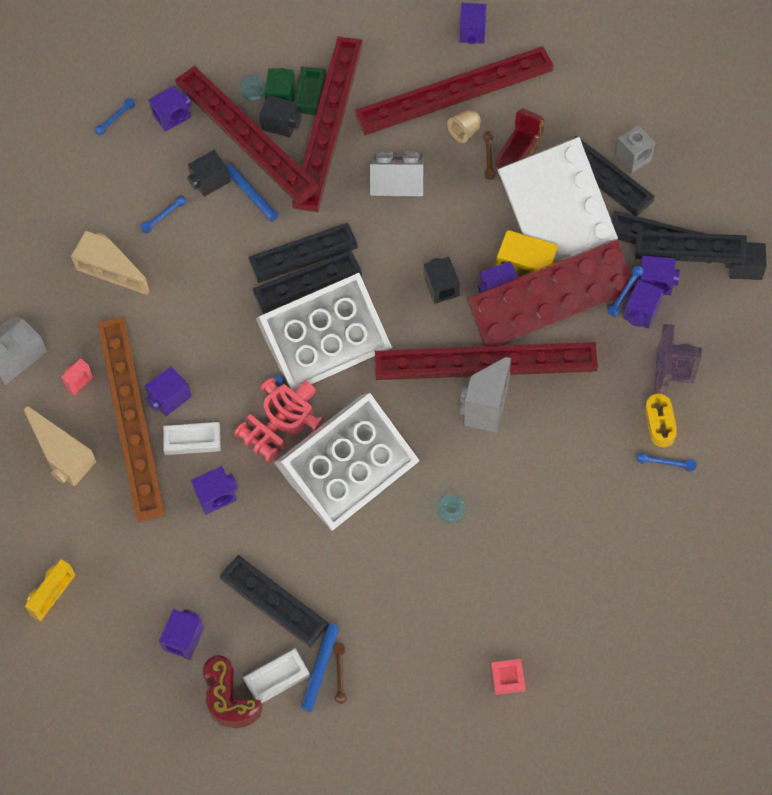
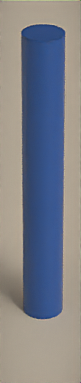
[226,163,278,222]
[301,624,339,712]

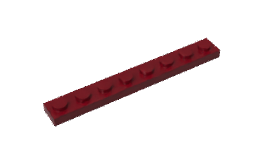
[292,36,363,212]
[355,46,553,135]
[175,65,319,205]
[375,342,598,380]

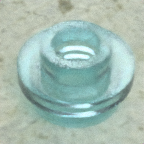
[240,76,265,100]
[437,495,466,523]

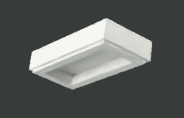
[163,422,221,455]
[243,648,310,703]

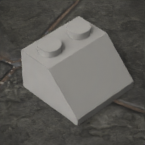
[0,316,47,386]
[460,357,511,433]

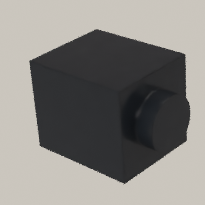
[259,95,301,138]
[187,150,231,197]
[725,242,767,280]
[424,257,460,304]

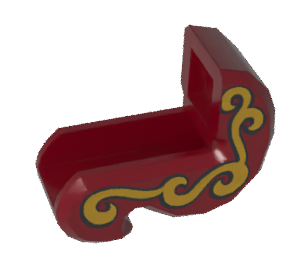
[496,108,545,169]
[203,655,263,728]

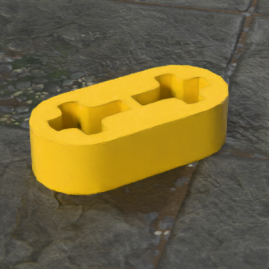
[645,394,677,448]

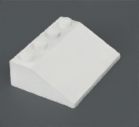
[497,137,618,263]
[256,273,392,391]
[274,393,419,530]

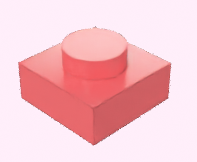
[61,358,93,396]
[491,659,526,695]

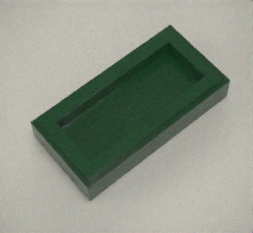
[293,67,327,115]

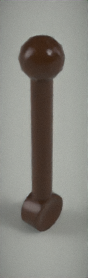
[483,131,495,180]
[333,643,347,704]

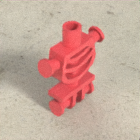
[234,378,324,463]

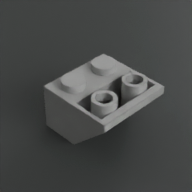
[370,150,424,196]

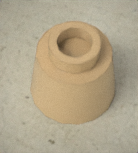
[447,110,481,143]

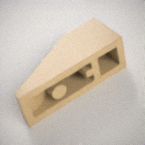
[71,231,150,295]
[24,406,96,487]

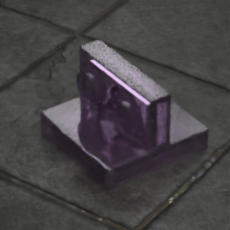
[654,324,702,396]

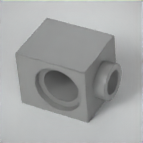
[615,125,655,173]

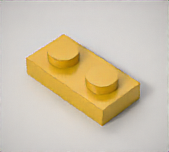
[25,559,76,622]

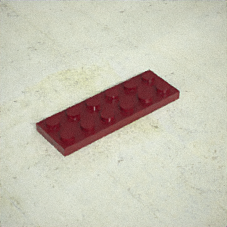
[467,239,635,346]

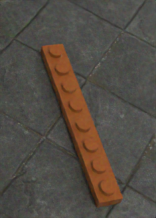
[97,317,166,523]

